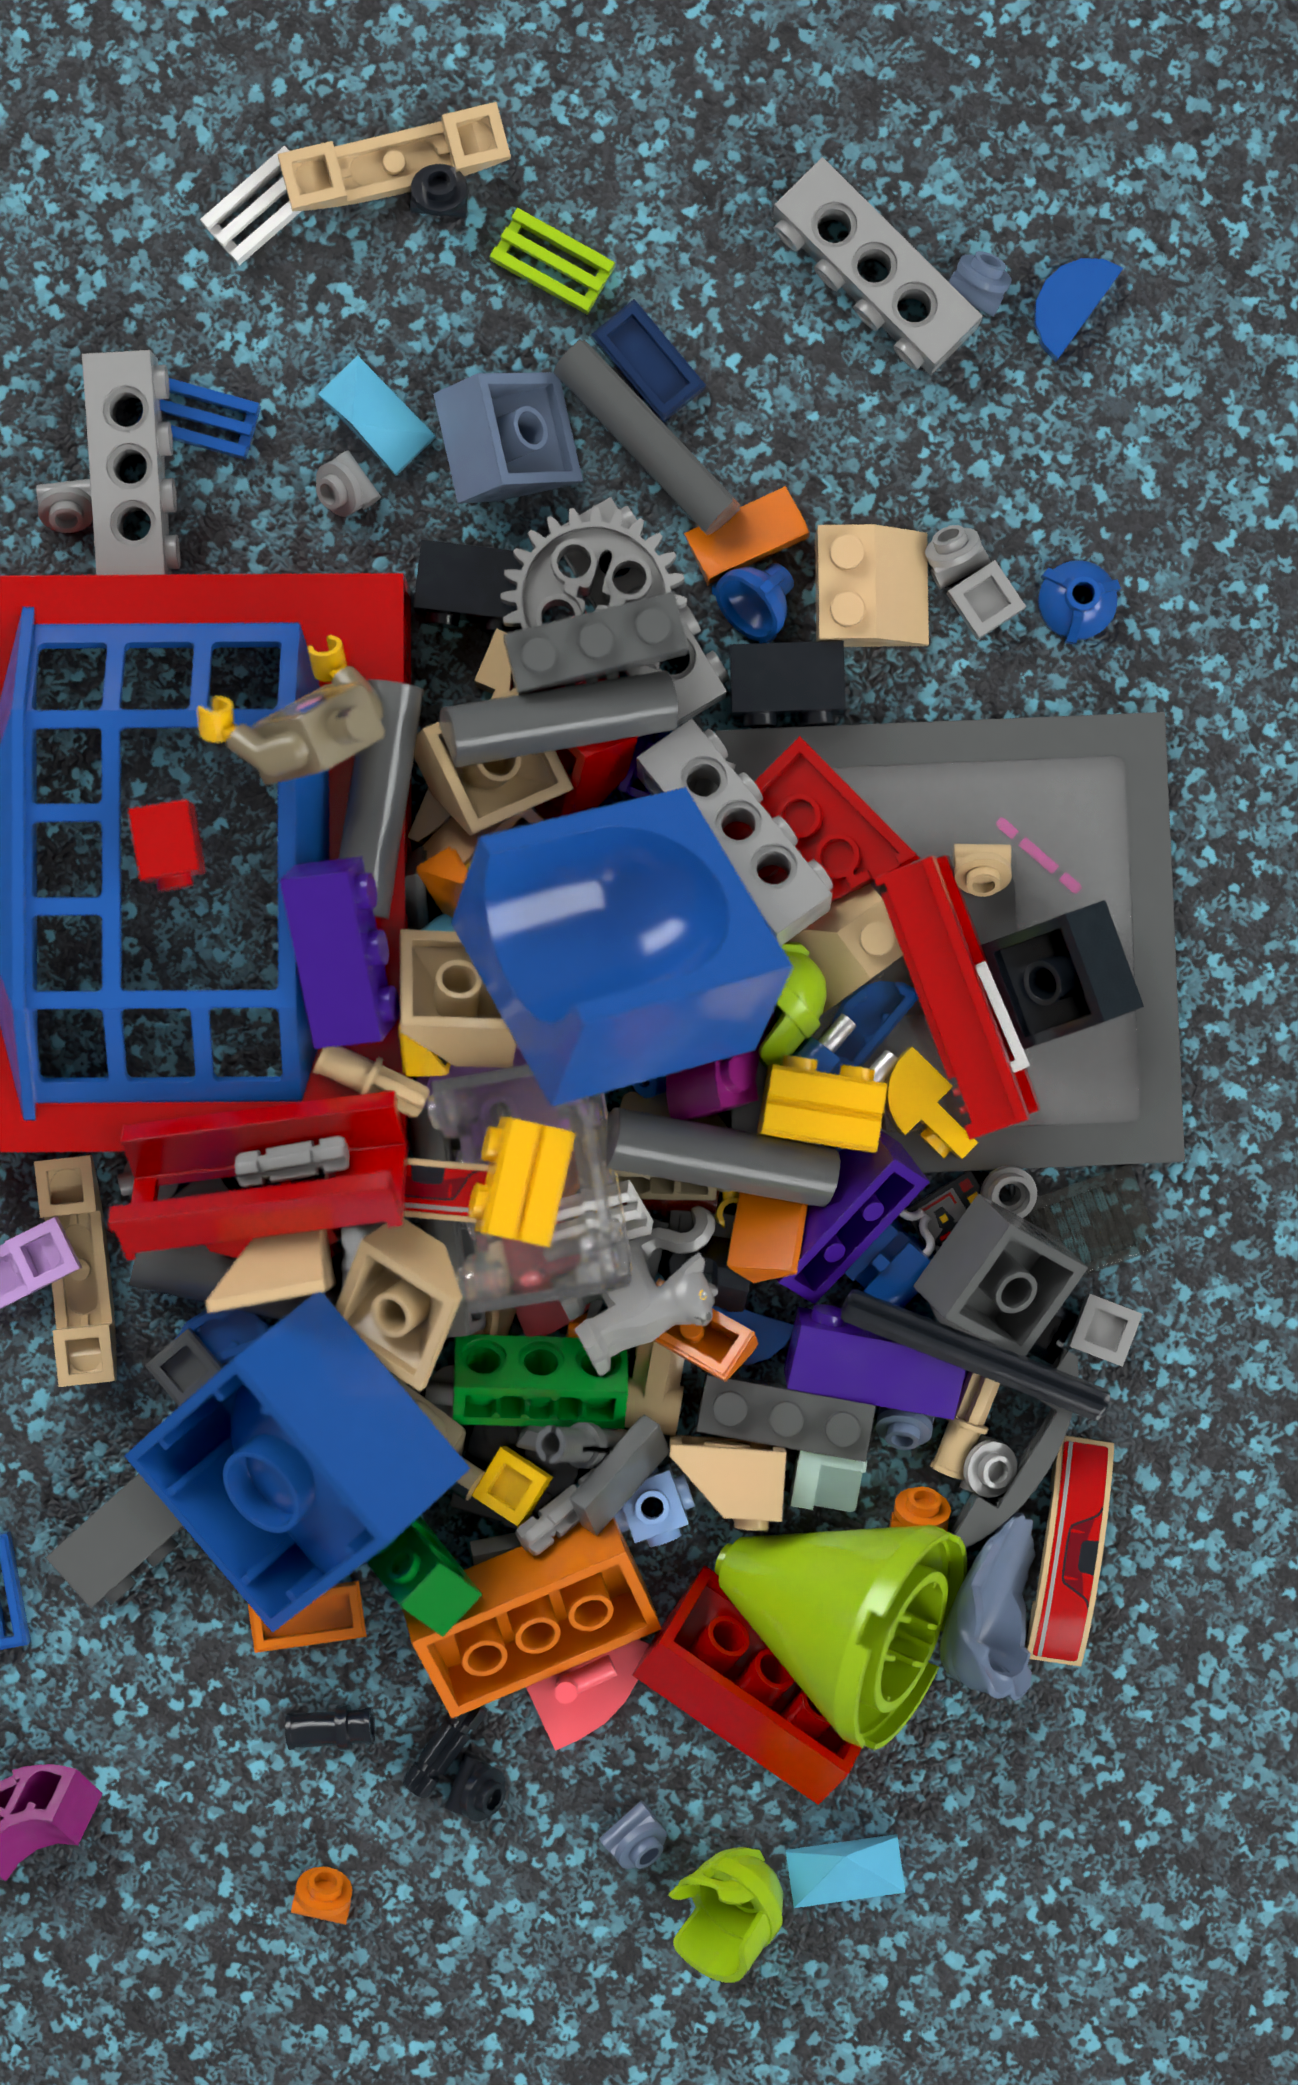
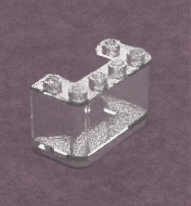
[428,1064,632,1314]

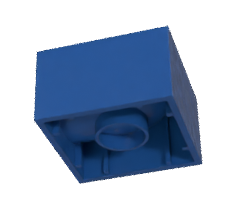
[451,787,793,1107]
[124,1292,470,1632]

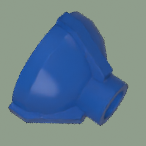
[1038,560,1121,644]
[712,563,794,643]

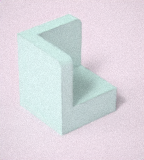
[788,1450,868,1512]

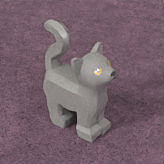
[551,1205,718,1376]

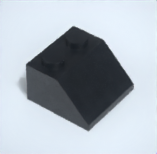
[981,900,1144,1050]

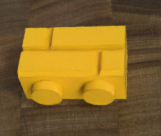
[757,1055,887,1153]
[468,1117,576,1248]

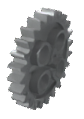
[501,506,687,687]

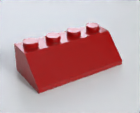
[632,1565,862,1805]

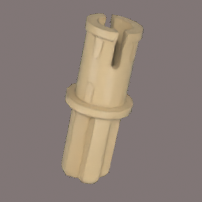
[313,1046,430,1118]
[930,1371,1000,1480]

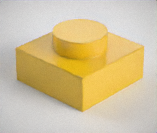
[471,1446,553,1527]

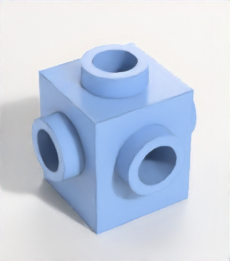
[614,1464,695,1547]

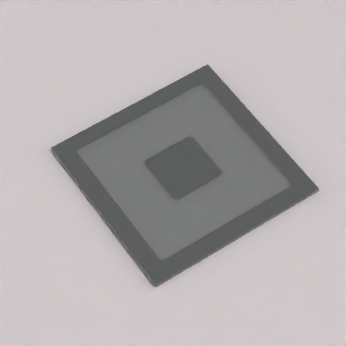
[715,712,1185,1173]

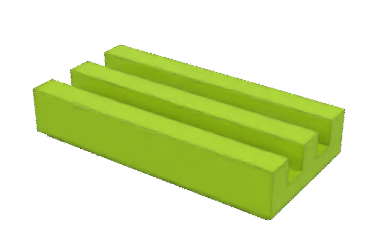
[490,208,615,315]

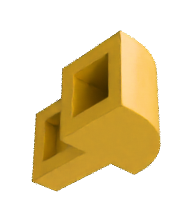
[885,1046,978,1159]

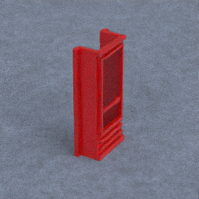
[874,855,1041,1140]
[108,1090,408,1260]

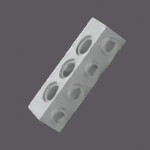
[773,157,983,376]
[82,350,180,575]
[561,497,730,732]
[637,718,833,946]

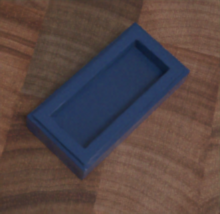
[591,299,706,423]

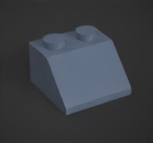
[433,372,583,503]

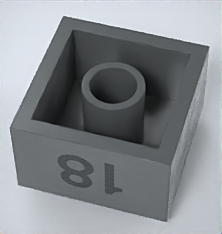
[913,1194,1088,1356]

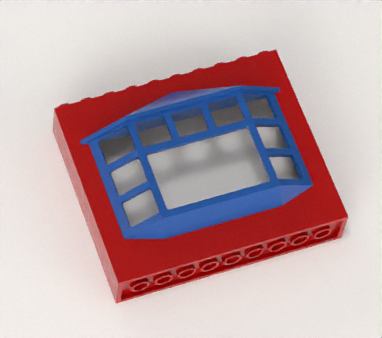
[0,573,413,1152]

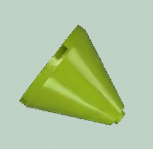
[715,1525,967,1750]

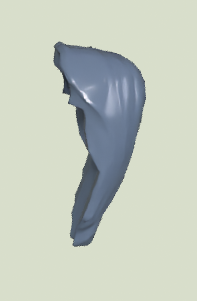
[940,1512,1035,1701]

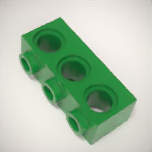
[452,1334,628,1429]
[366,1515,482,1637]

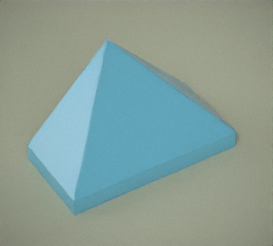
[318,356,436,476]
[786,1834,906,1908]

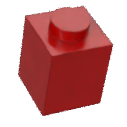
[128,799,206,891]

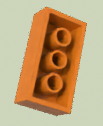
[402,1517,662,1719]

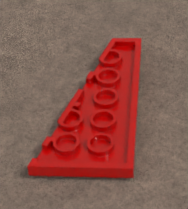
[723,736,920,903]

